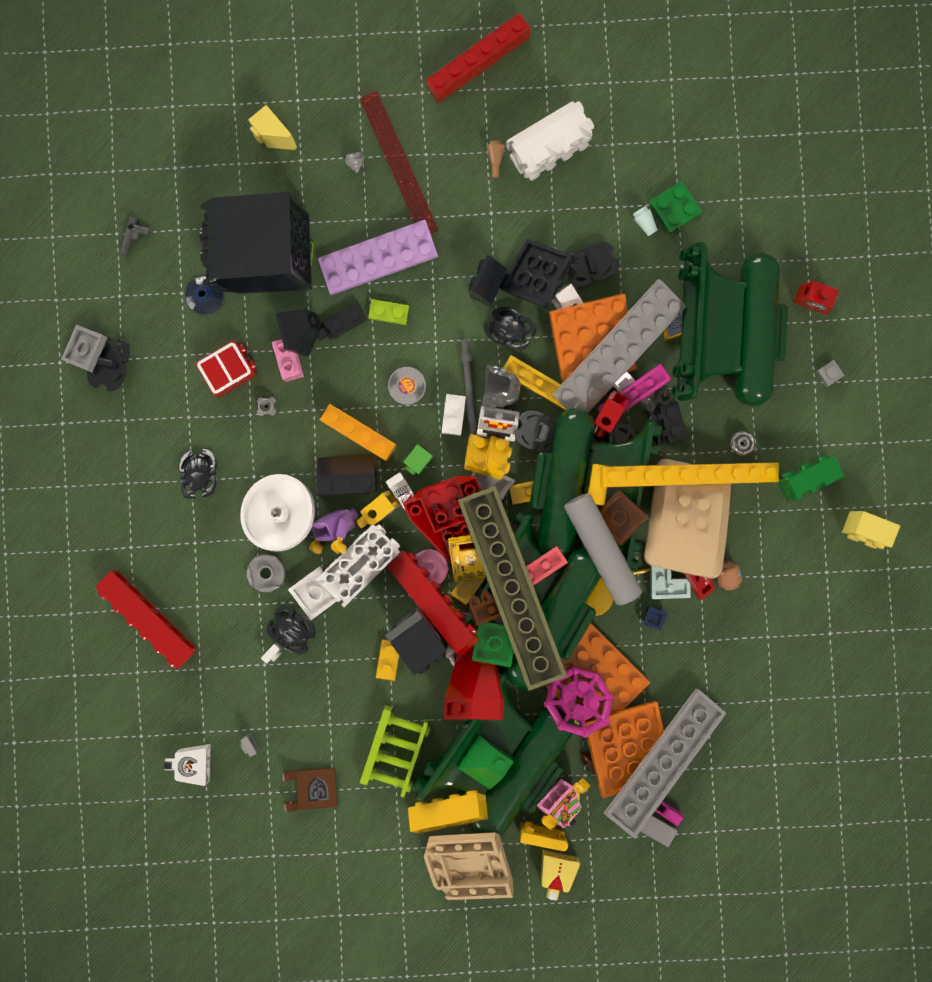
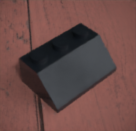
[316,454,377,496]

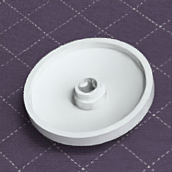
[240,474,315,551]

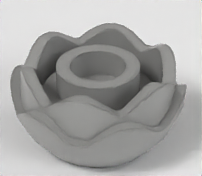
[730,431,754,455]

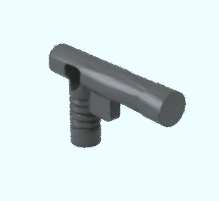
[119,216,151,255]

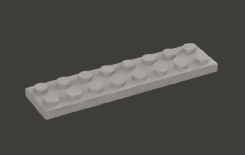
[552,279,686,412]
[604,689,726,839]

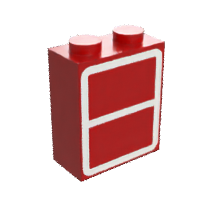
[195,340,257,398]

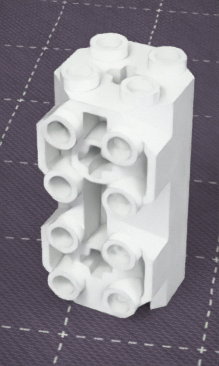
[506,101,594,181]
[316,524,400,607]

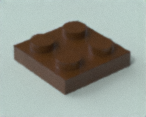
[599,489,649,545]

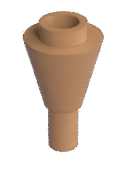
[486,141,505,178]

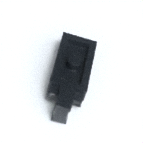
[317,303,367,341]

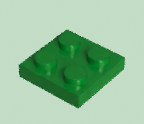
[649,181,702,234]
[472,622,514,668]

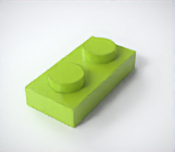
[368,299,409,325]

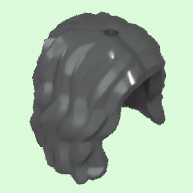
[481,364,521,408]

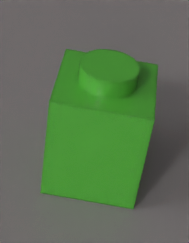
[403,444,433,475]

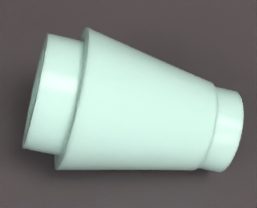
[633,206,658,236]

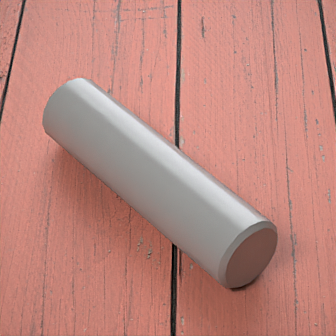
[564,493,642,605]

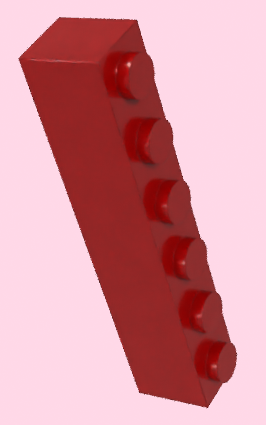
[426,13,531,103]
[387,551,480,655]
[95,570,198,669]

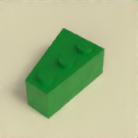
[778,454,844,501]

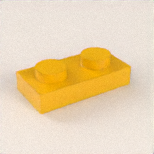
[376,639,399,681]

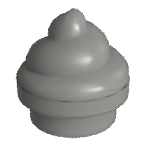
[345,152,364,173]

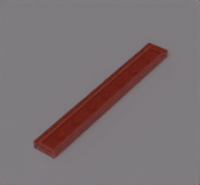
[360,91,438,234]

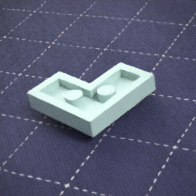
[650,565,690,599]

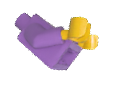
[309,508,358,554]

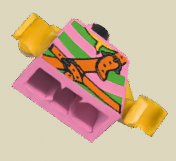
[536,778,590,830]

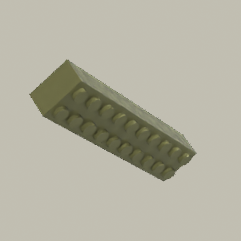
[458,486,568,691]

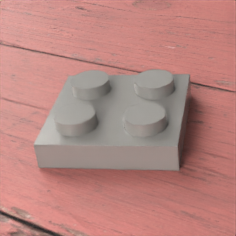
[61,325,108,372]

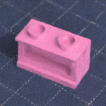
[272,339,304,382]

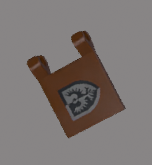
[282,768,337,812]

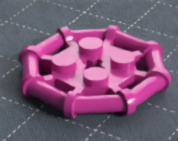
[544,665,614,738]

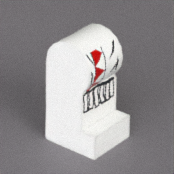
[386,473,414,511]

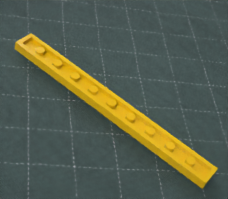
[600,463,779,487]

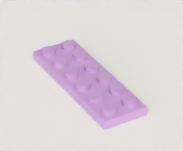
[318,220,438,295]

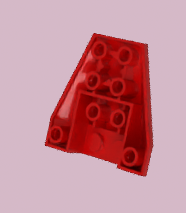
[403,476,482,563]
[444,644,504,721]

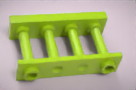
[360,706,431,797]

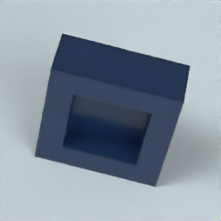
[642,606,667,631]

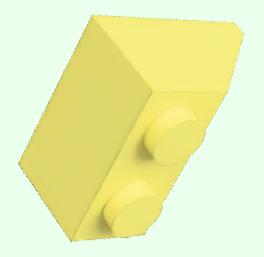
[249,105,297,150]

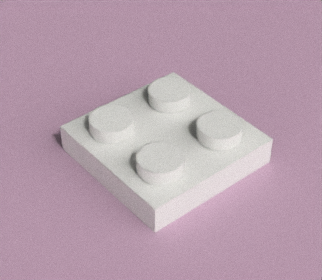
[288,566,337,620]

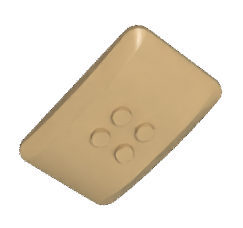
[644,459,731,579]

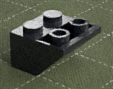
[468,255,508,307]

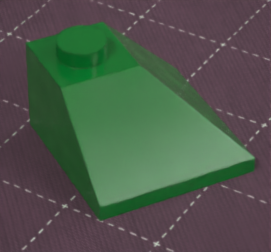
[458,734,514,789]

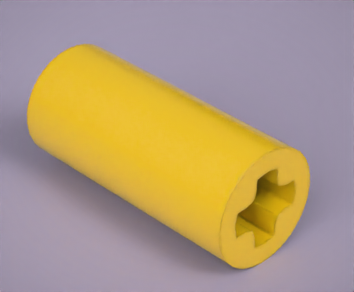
[588,464,610,505]

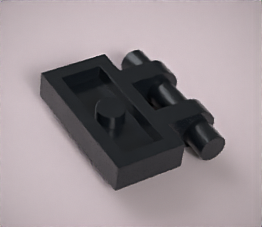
[646,402,687,446]

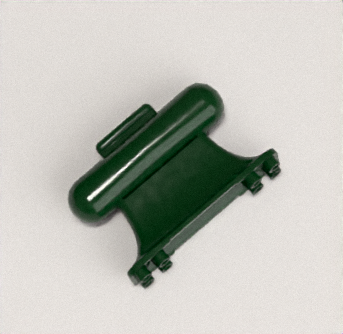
[671,242,788,407]
[529,408,662,572]
[444,512,601,690]
[412,665,575,838]

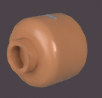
[716,561,743,590]

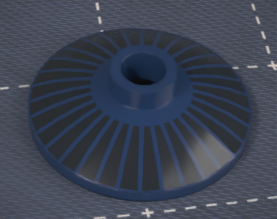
[185,276,224,314]

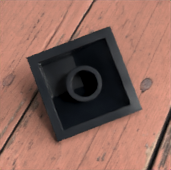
[276,309,320,356]

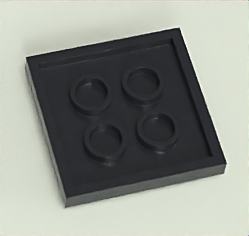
[499,239,575,309]

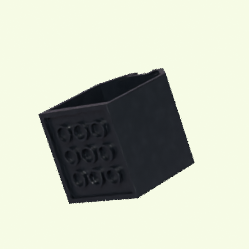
[199,192,312,294]

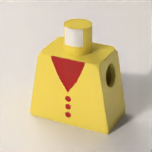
[541,849,580,900]

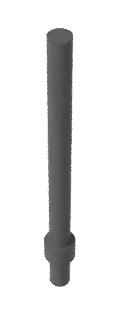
[460,339,477,436]

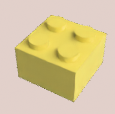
[842,511,900,549]

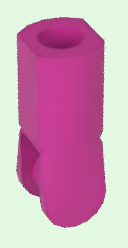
[655,801,684,826]

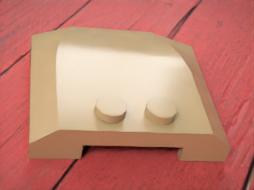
[424,833,514,900]

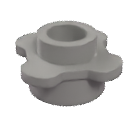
[257,397,276,416]

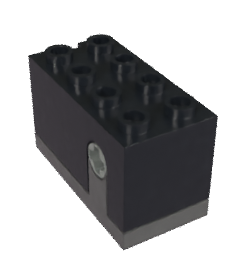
[385,606,448,675]

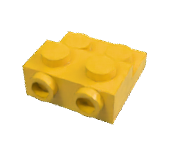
[464,434,512,480]

